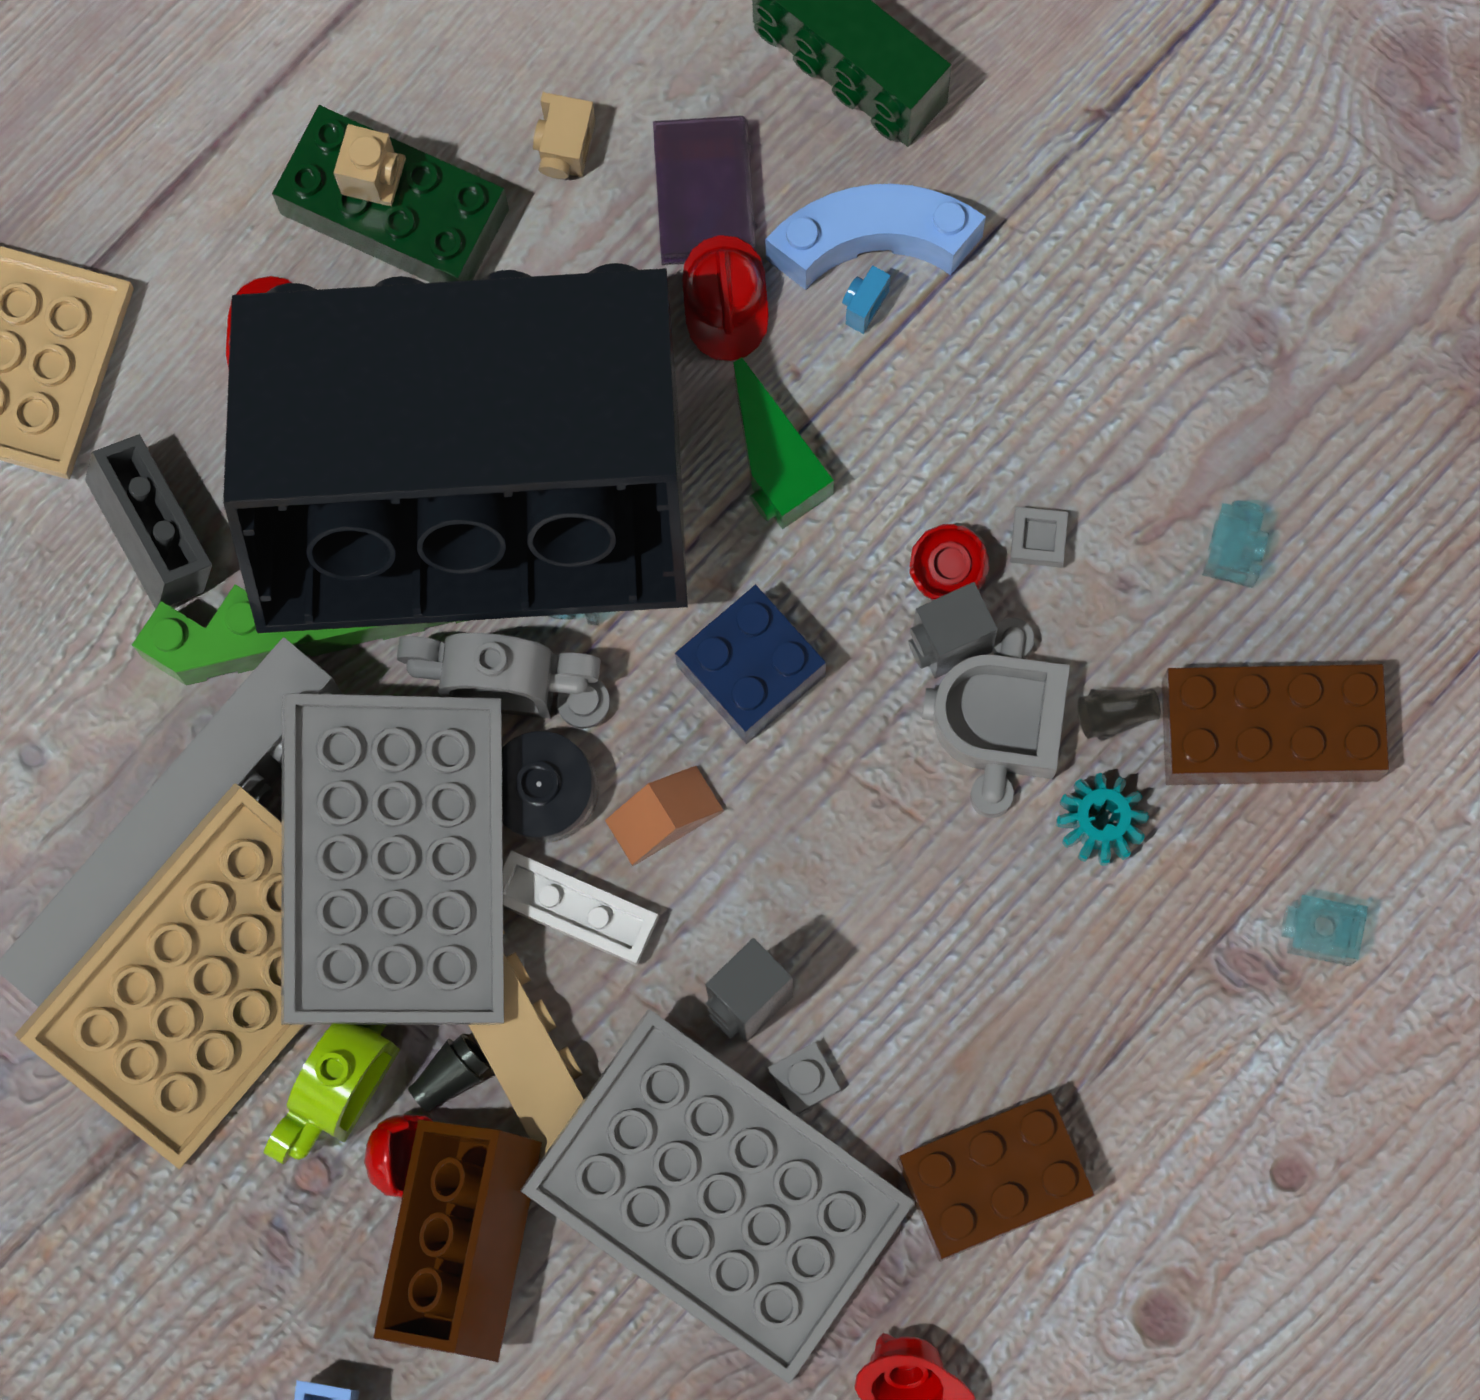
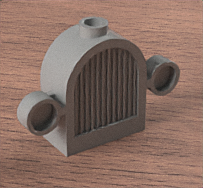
[922,618,1070,818]
[397,633,601,719]

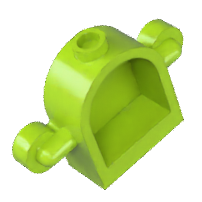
[264,1024,400,1165]

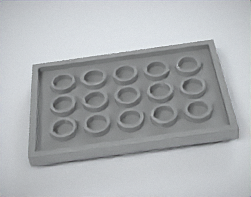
[281,693,504,1025]
[520,1010,915,1384]

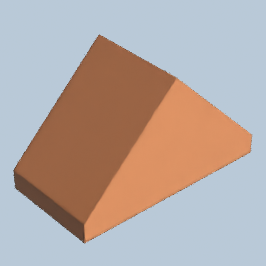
[605,766,724,866]

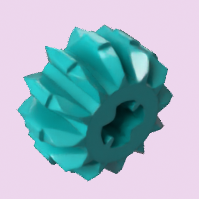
[1056,773,1149,866]

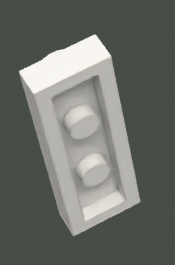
[503,850,659,966]

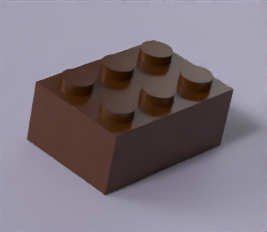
[897,1093,1095,1262]

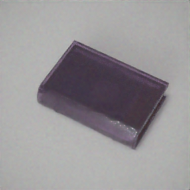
[653,116,758,265]

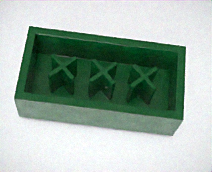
[752,0,952,147]
[272,105,509,283]

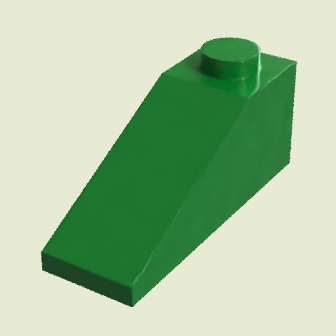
[733,357,834,529]

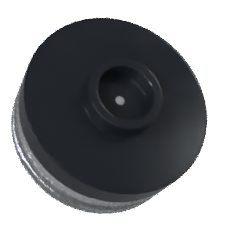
[502,731,599,843]

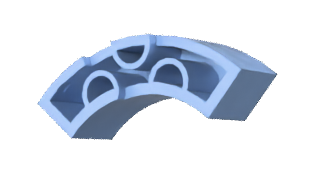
[765,184,986,290]

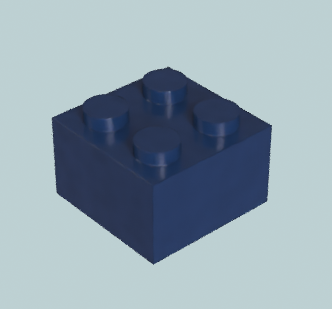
[675,584,826,744]

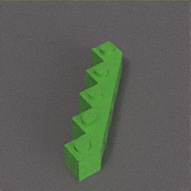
[132,584,465,686]

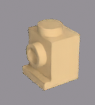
[533,92,596,179]
[334,124,406,207]

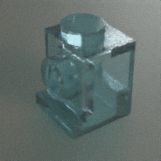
[1202,501,1269,588]
[1281,895,1368,966]

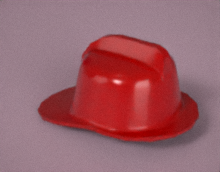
[682,235,769,361]
[855,1333,976,1400]

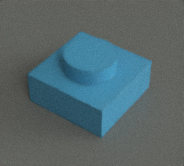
[842,265,891,334]

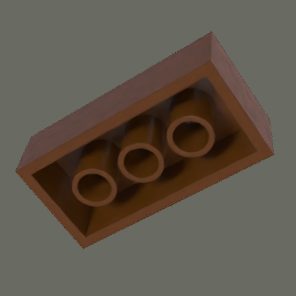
[1161,664,1389,785]
[373,1120,542,1362]

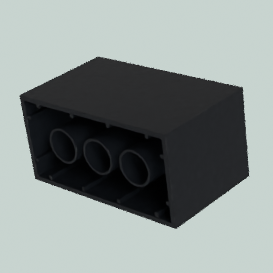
[223,263,688,633]

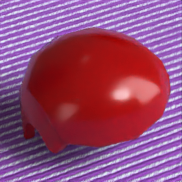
[909,524,989,600]
[364,1114,432,1198]

